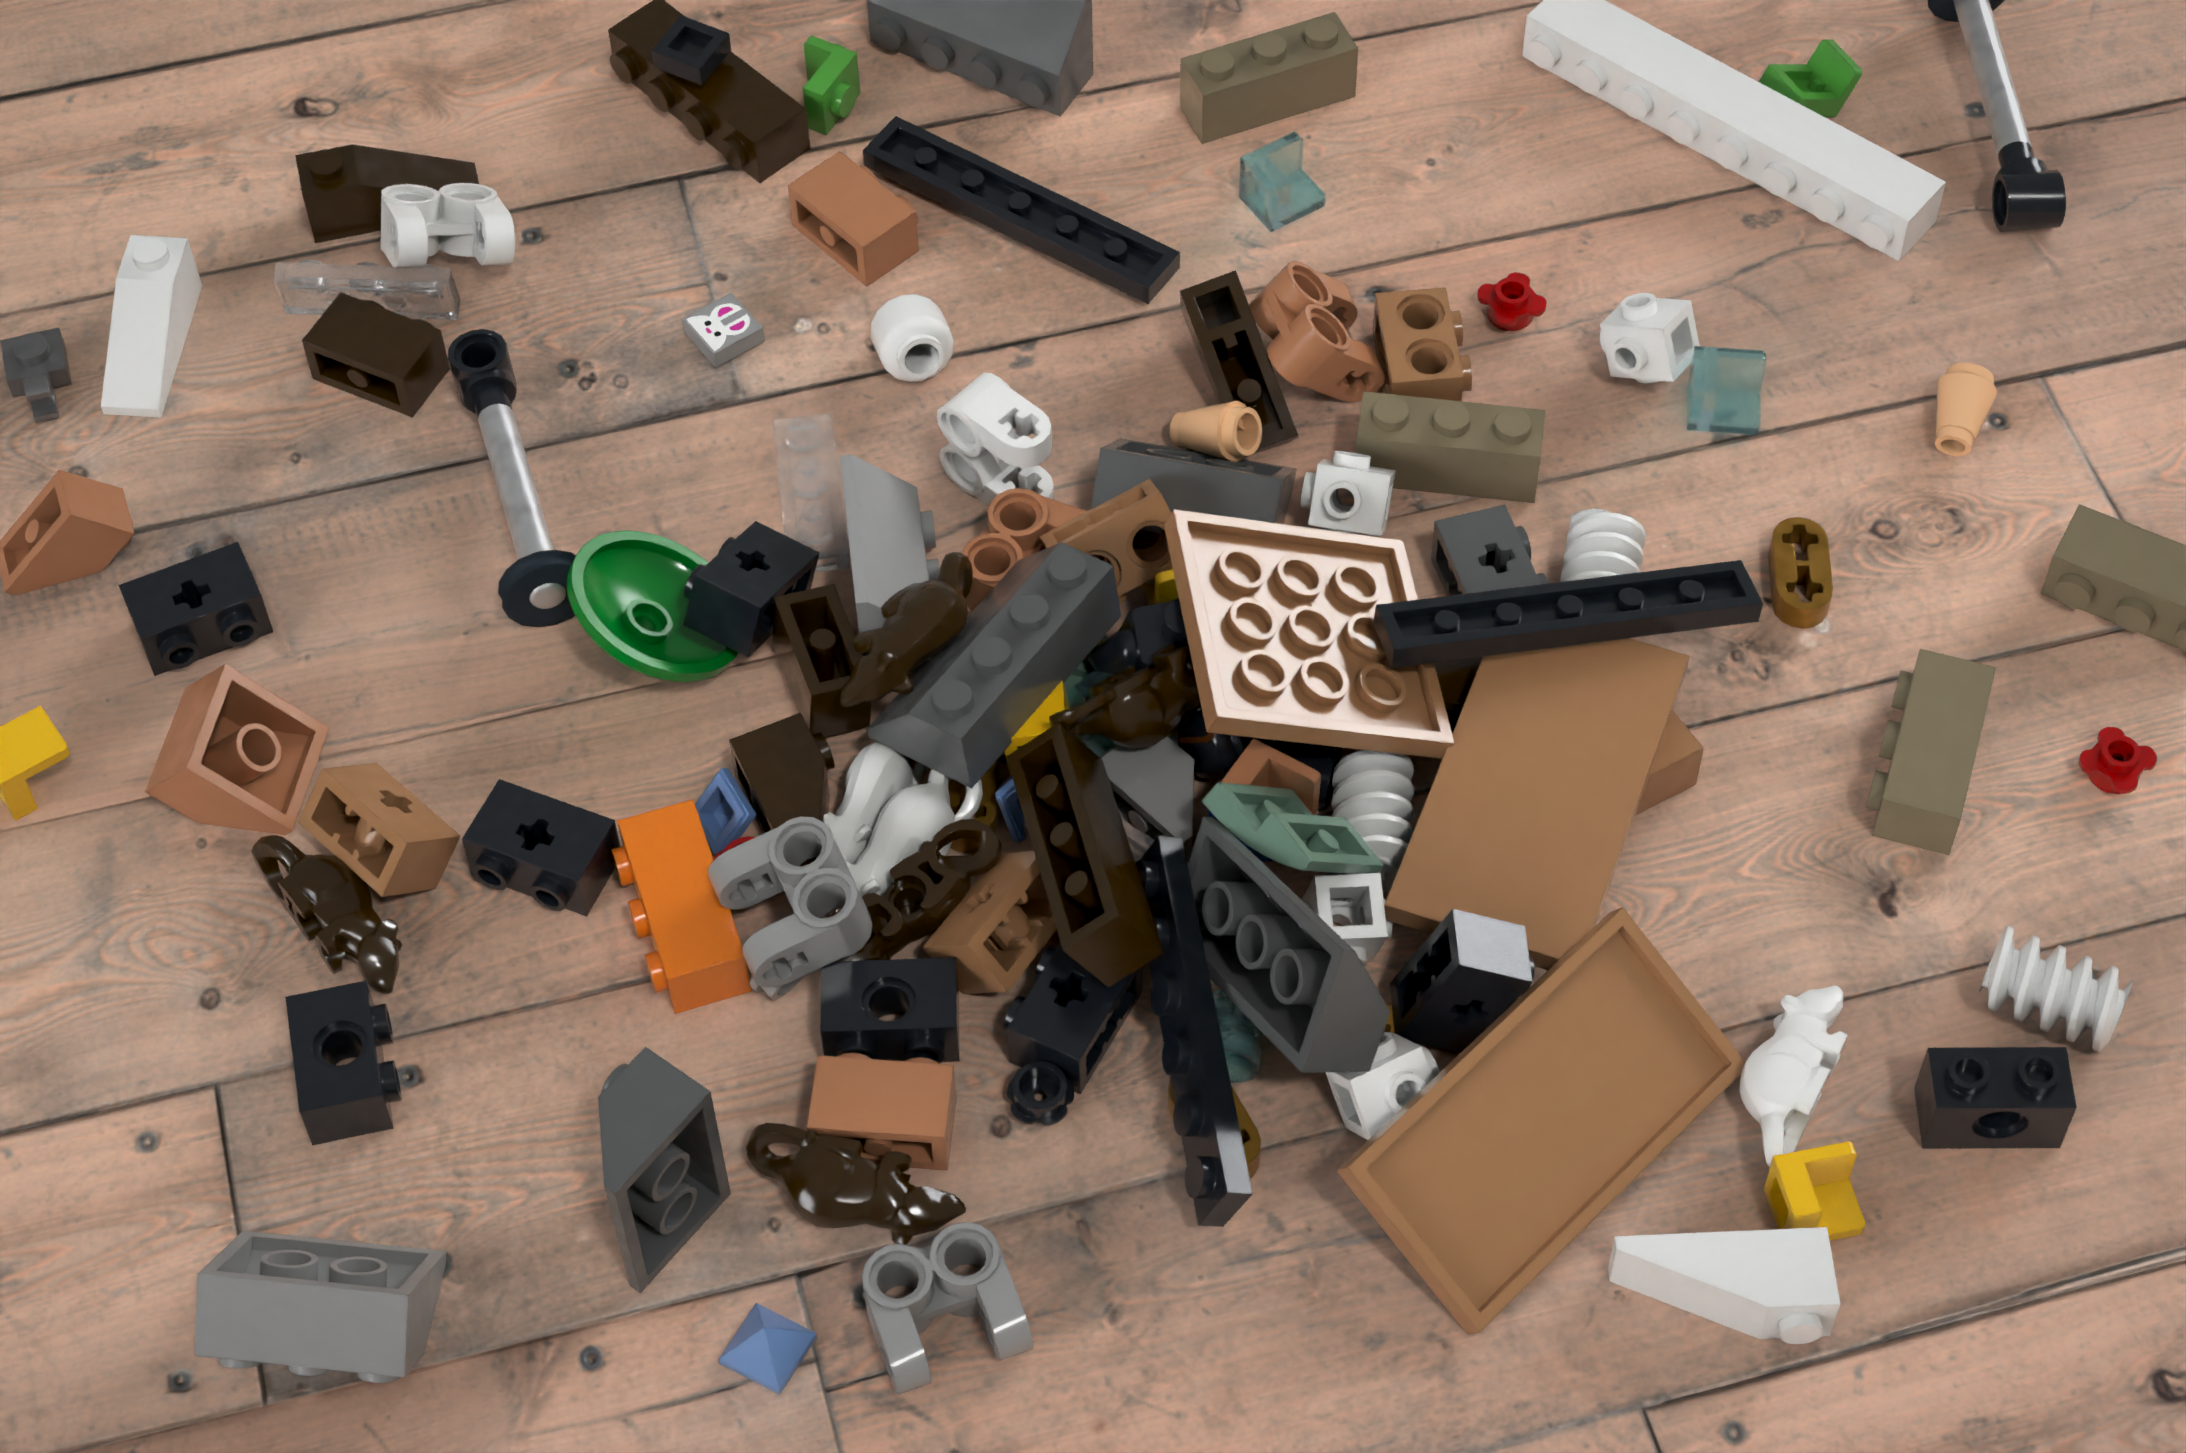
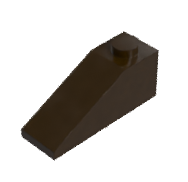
[295,144,479,243]
[1180,270,1298,457]
[729,713,835,866]

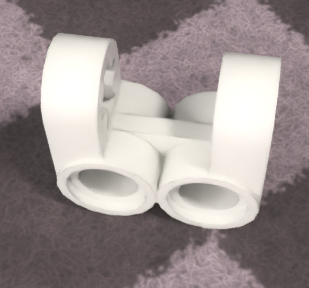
[381,183,515,268]
[936,372,1054,506]

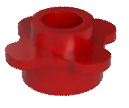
[1477,272,1547,331]
[2079,727,2157,794]

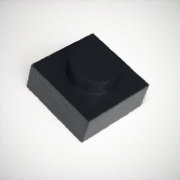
[651,15,731,85]

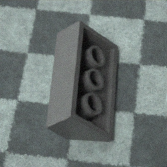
[867,0,1093,117]
[867,542,1121,788]
[1188,817,1390,1073]

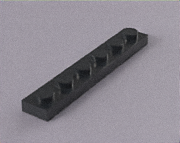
[863,116,1180,304]
[1373,560,1763,668]
[1135,835,1253,1227]

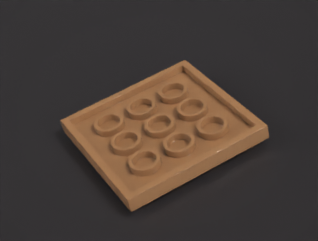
[1164,509,1455,759]

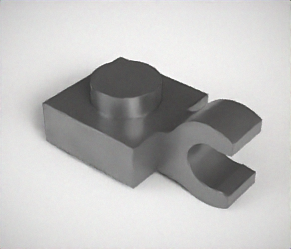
[0,327,72,423]

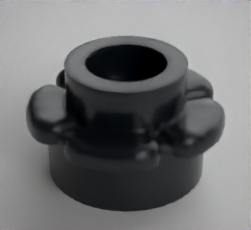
[1007,1061,1074,1126]

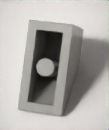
[1101,735,1194,865]

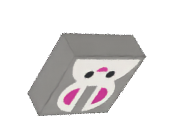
[682,293,765,368]

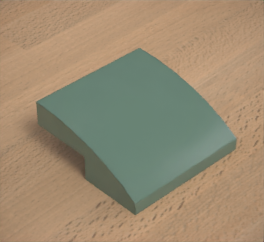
[1202,782,1384,874]

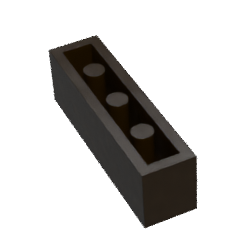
[608,0,811,183]
[1007,722,1164,987]

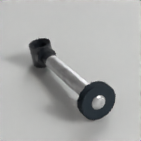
[1928,0,2066,232]
[448,329,576,627]

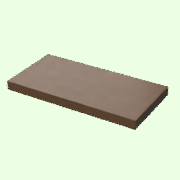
[1384,638,1690,970]
[1336,908,1746,1334]

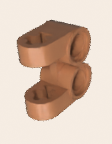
[1249,261,1385,402]
[962,488,1103,612]

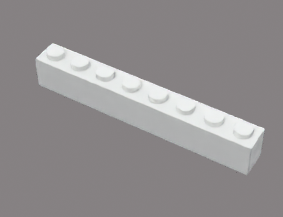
[1522,0,1946,261]

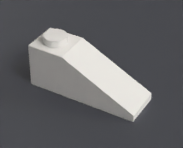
[101,235,202,418]
[1608,1227,1840,1344]

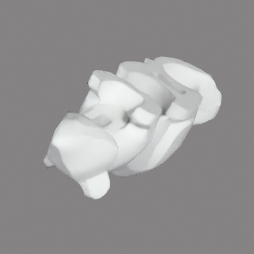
[824,742,928,864]
[836,769,983,913]
[1739,985,1848,1167]

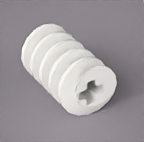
[1560,508,1646,582]
[1331,750,1414,893]
[1979,925,2135,1053]

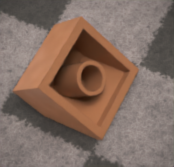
[145,663,329,835]

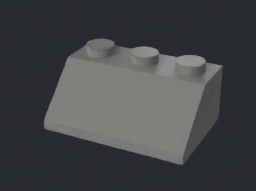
[839,455,940,674]
[195,1231,447,1383]

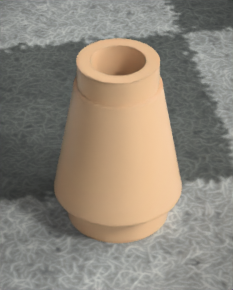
[1935,363,1997,456]
[1170,401,1262,462]

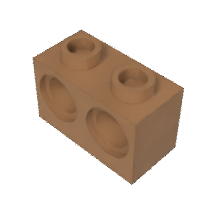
[1373,287,1472,401]
[1040,478,1173,605]

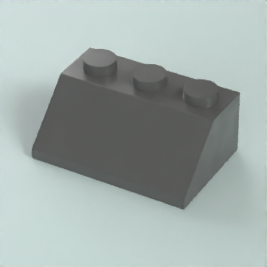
[1091,438,1297,539]
[598,1047,731,1293]

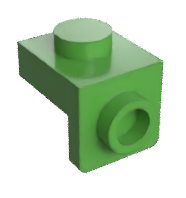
[803,36,860,135]
[1758,39,1862,117]

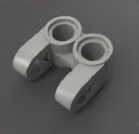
[708,816,873,988]
[862,1222,1033,1395]

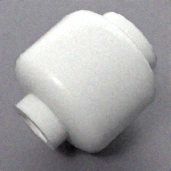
[870,294,954,382]

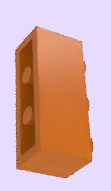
[611,799,752,1014]

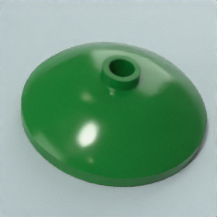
[567,530,739,682]

